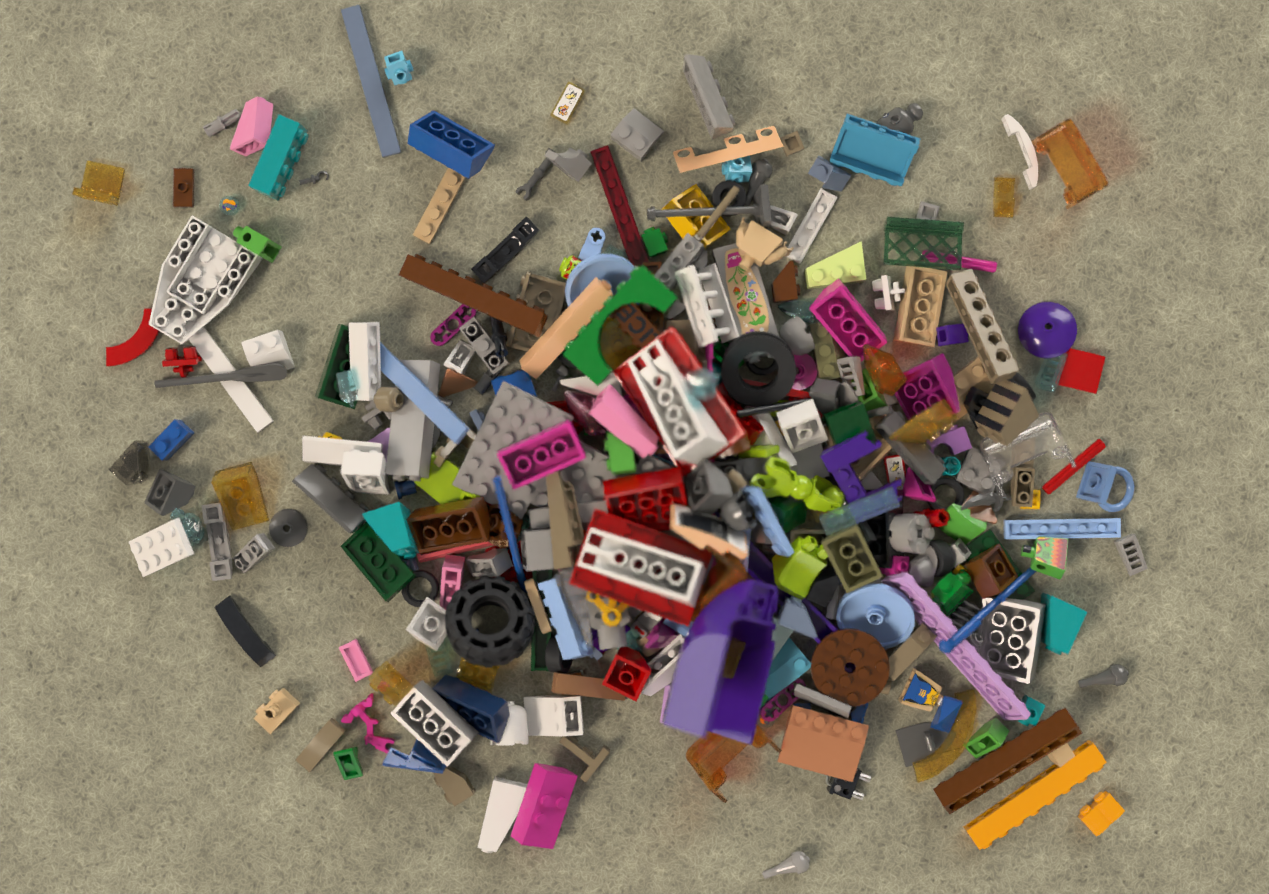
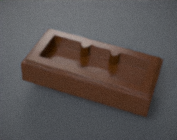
[173,168,195,208]

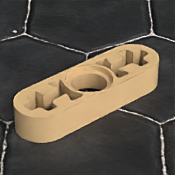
[524,578,552,634]

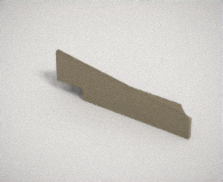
[546,470,585,570]

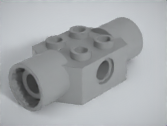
[585,590,630,650]

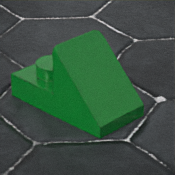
[333,747,363,780]

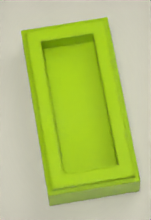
[738,445,780,458]

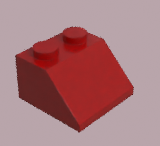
[602,646,652,702]

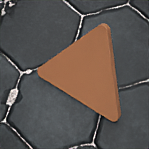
[438,368,478,397]
[962,491,997,524]

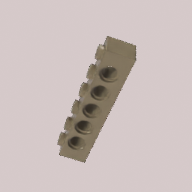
[945,269,1019,384]

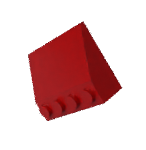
[603,467,689,532]

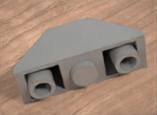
[459,317,509,375]
[232,533,275,573]

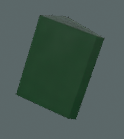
[767,494,807,534]

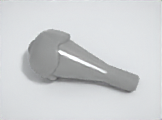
[762,851,810,879]

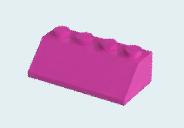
[809,278,888,362]

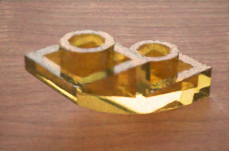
[993,177,1015,218]

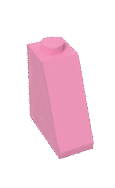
[230,96,273,156]

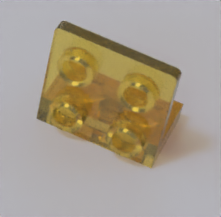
[72,161,125,206]

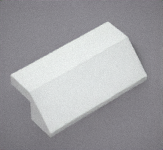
[302,436,383,466]

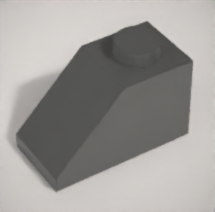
[809,378,840,414]

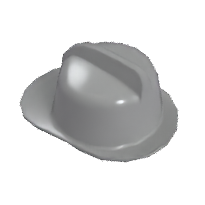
[908,545,938,587]

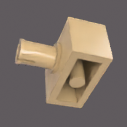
[254,688,300,734]

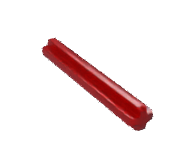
[1042,439,1106,495]

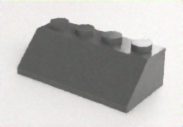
[874,410,946,485]
[292,464,370,534]

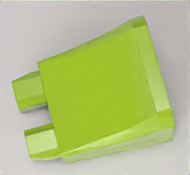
[772,535,828,600]

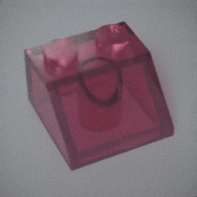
[564,390,607,436]

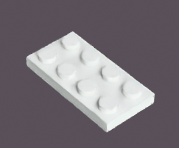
[129,518,194,577]

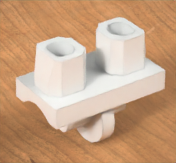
[872,275,905,311]

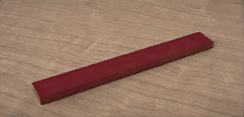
[590,145,649,268]

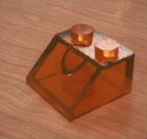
[863,344,907,396]

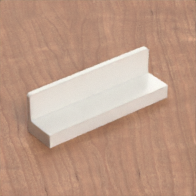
[349,322,381,401]

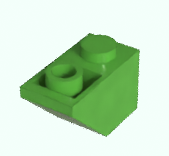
[604,433,636,475]

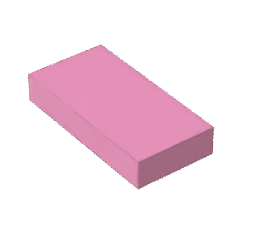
[339,639,374,682]

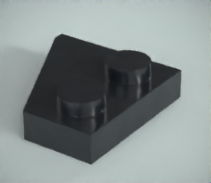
[963,386,989,430]

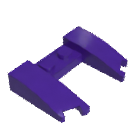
[820,431,902,522]

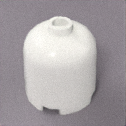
[490,701,529,746]

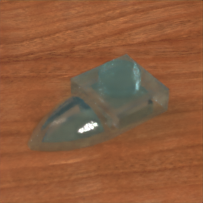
[778,300,816,323]

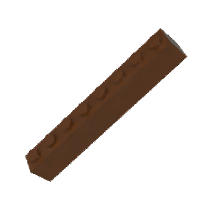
[399,254,549,337]
[933,707,1082,814]

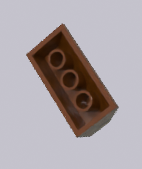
[406,497,490,553]

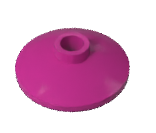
[791,354,817,390]

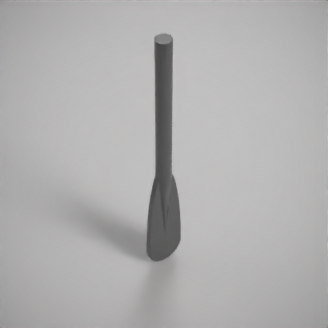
[154,363,287,388]

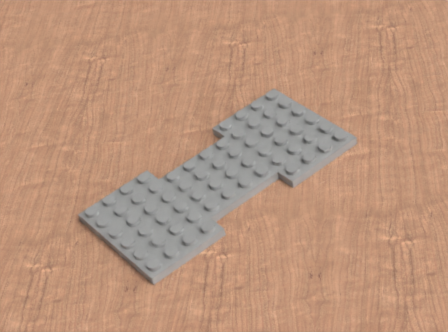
[452,381,691,575]

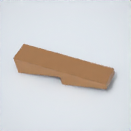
[551,672,625,701]

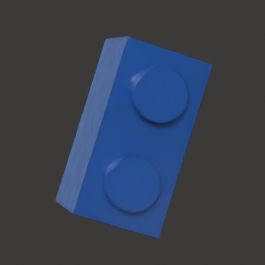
[148,419,194,461]

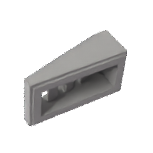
[837,356,865,396]
[1114,534,1148,576]

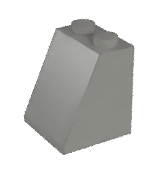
[520,528,574,571]

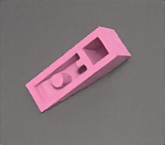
[440,555,465,610]

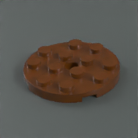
[811,628,890,707]

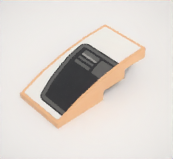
[671,503,748,560]

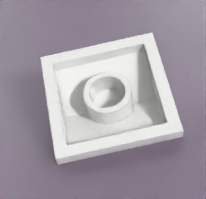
[406,597,447,651]

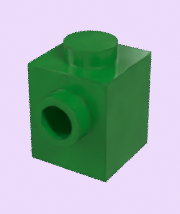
[642,227,668,258]

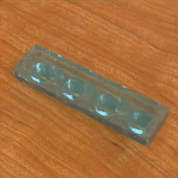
[819,486,900,535]

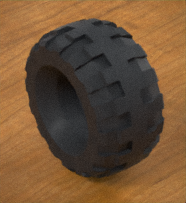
[445,575,535,668]

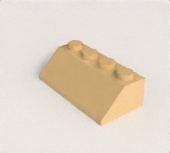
[947,356,1001,424]

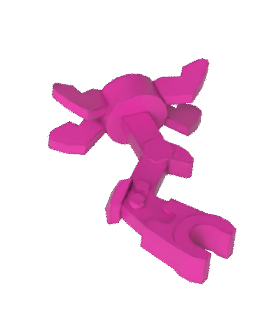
[341,693,395,753]

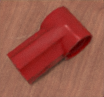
[913,508,950,528]

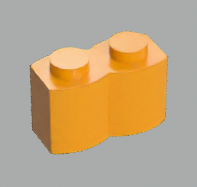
[1077,791,1125,836]

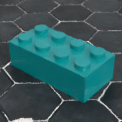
[248,114,309,201]

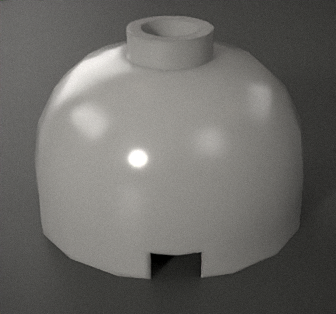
[780,316,815,355]

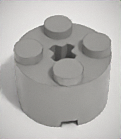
[889,513,935,554]

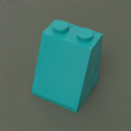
[362,502,419,559]
[1041,592,1087,655]

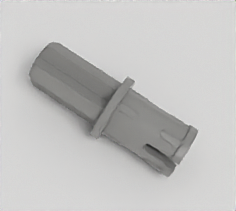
[203,109,241,137]

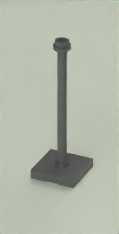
[647,184,772,229]

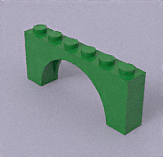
[563,265,679,386]

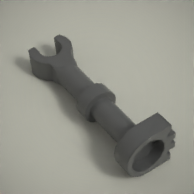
[516,148,556,201]

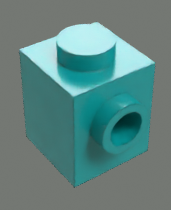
[1018,694,1046,726]

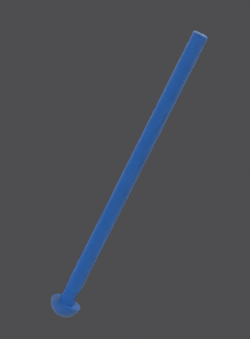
[493,476,528,595]
[939,567,1037,654]

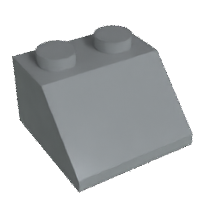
[611,109,664,162]

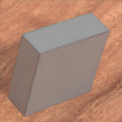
[915,201,940,226]

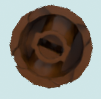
[488,504,523,548]

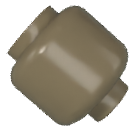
[374,387,404,412]

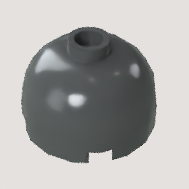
[720,490,756,531]

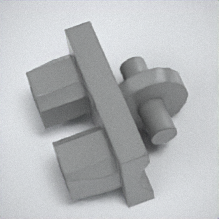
[361,400,392,430]

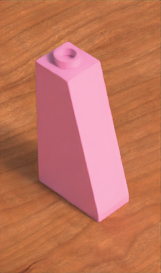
[589,383,659,459]

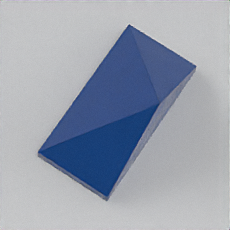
[930,695,962,733]

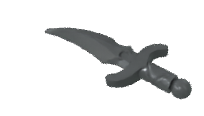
[961,483,1011,512]

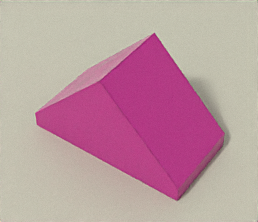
[903,467,936,502]

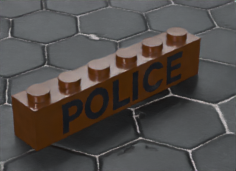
[609,294,662,349]

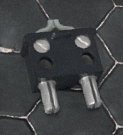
[825,768,871,800]

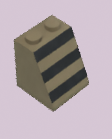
[974,380,1039,446]

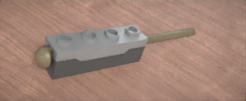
[639,186,740,312]

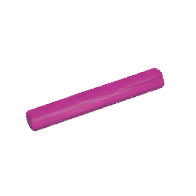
[921,250,997,273]

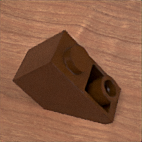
[771,261,801,303]

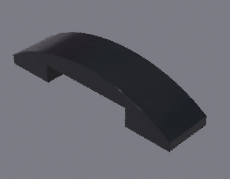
[471,216,540,283]
[215,595,276,667]

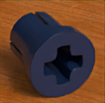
[394,480,417,500]

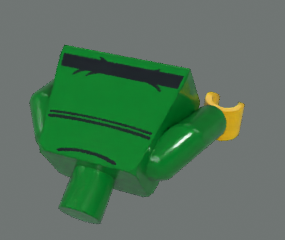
[931,564,973,617]

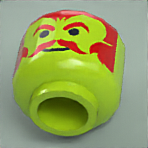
[559,255,583,280]

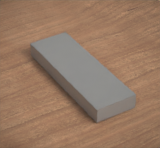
[794,684,851,718]

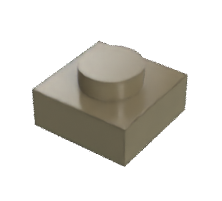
[780,131,805,157]

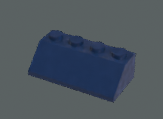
[432,674,510,743]

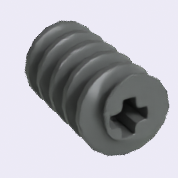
[949,599,981,630]

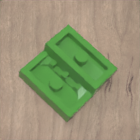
[938,503,987,545]

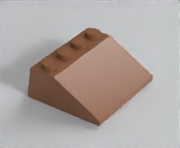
[777,705,869,782]

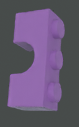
[919,424,972,455]

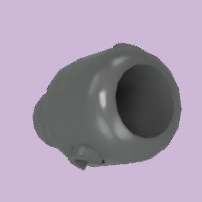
[876,103,923,135]

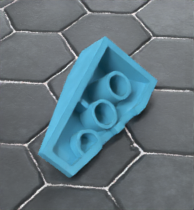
[764,638,811,701]

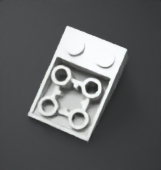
[524,694,584,736]

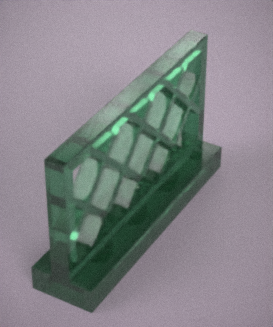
[883,217,964,270]

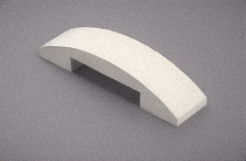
[1001,114,1038,190]

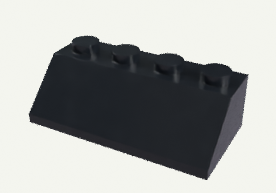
[865,489,904,569]

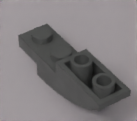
[711,455,777,479]

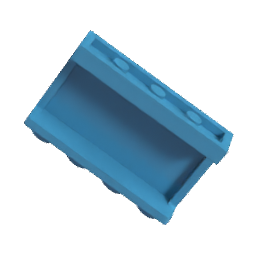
[830,114,920,186]

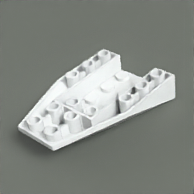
[149,216,263,345]

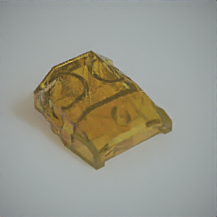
[456,657,500,694]

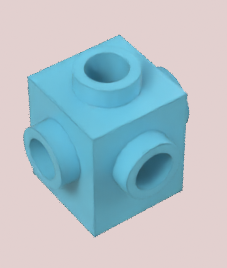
[384,51,414,86]
[722,155,752,183]

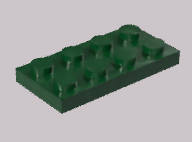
[340,521,416,602]
[965,529,1035,600]

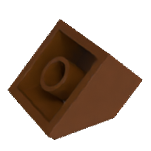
[964,544,1018,599]

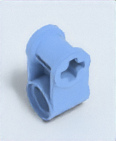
[578,228,605,260]

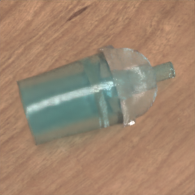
[336,370,358,407]

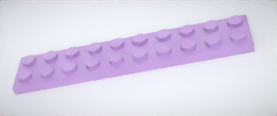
[881,572,1031,721]

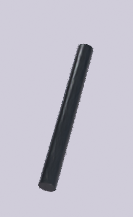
[736,398,811,418]

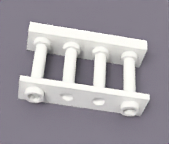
[675,263,739,347]

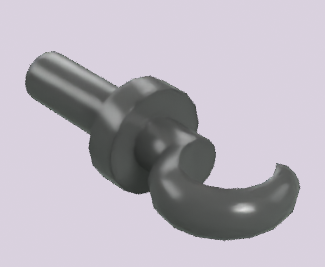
[299,171,329,185]

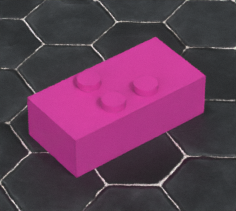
[497,419,586,490]
[511,763,577,849]

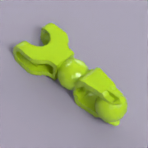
[750,457,845,514]

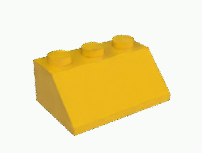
[661,184,731,249]

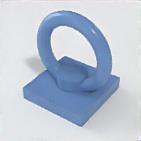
[1076,461,1134,512]

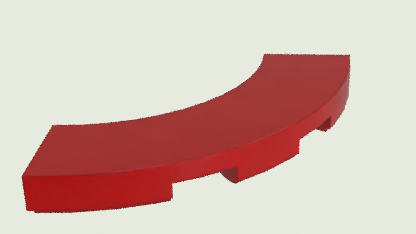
[106,308,160,367]

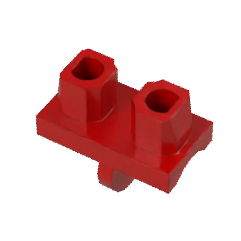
[162,346,202,378]

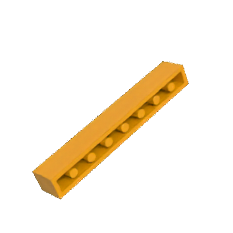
[963,740,1107,850]

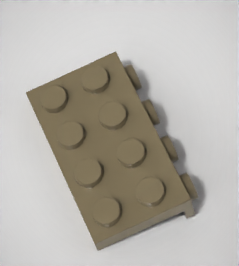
[506,272,566,352]

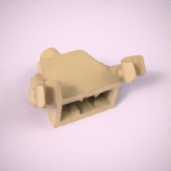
[736,217,794,271]

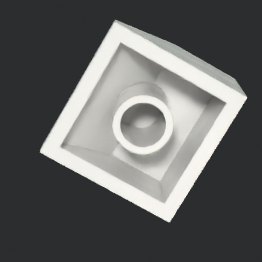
[241,330,295,370]
[776,399,828,453]

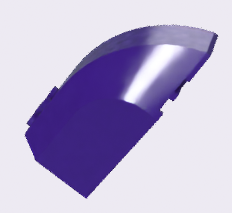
[662,580,777,745]

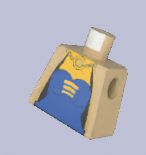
[898,668,943,712]

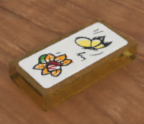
[550,81,585,125]

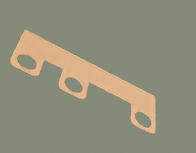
[673,126,784,173]

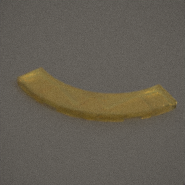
[912,689,977,783]

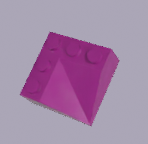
[888,353,960,430]

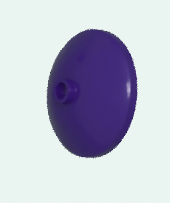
[1018,302,1077,359]

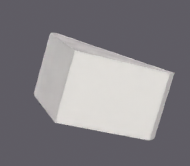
[769,205,797,235]
[444,340,475,375]

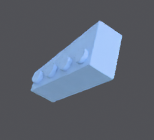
[538,578,593,660]

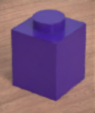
[936,323,969,347]

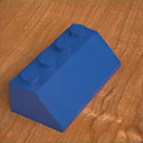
[407,110,495,179]

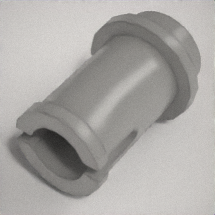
[966,633,983,648]

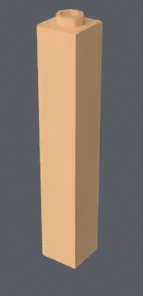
[520,277,613,379]

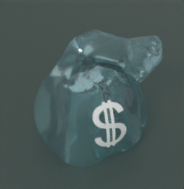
[170,508,204,546]

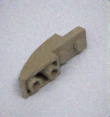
[1011,429,1036,507]

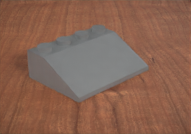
[683,54,736,140]
[976,597,1046,684]

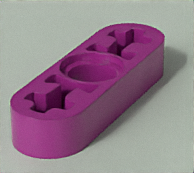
[430,304,477,346]
[759,678,806,722]

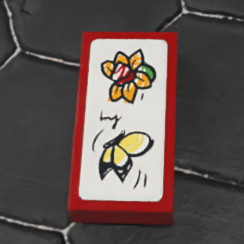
[883,455,906,489]

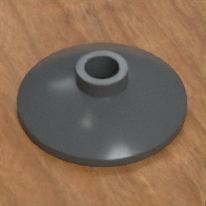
[269,509,307,547]

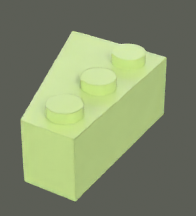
[804,241,867,289]

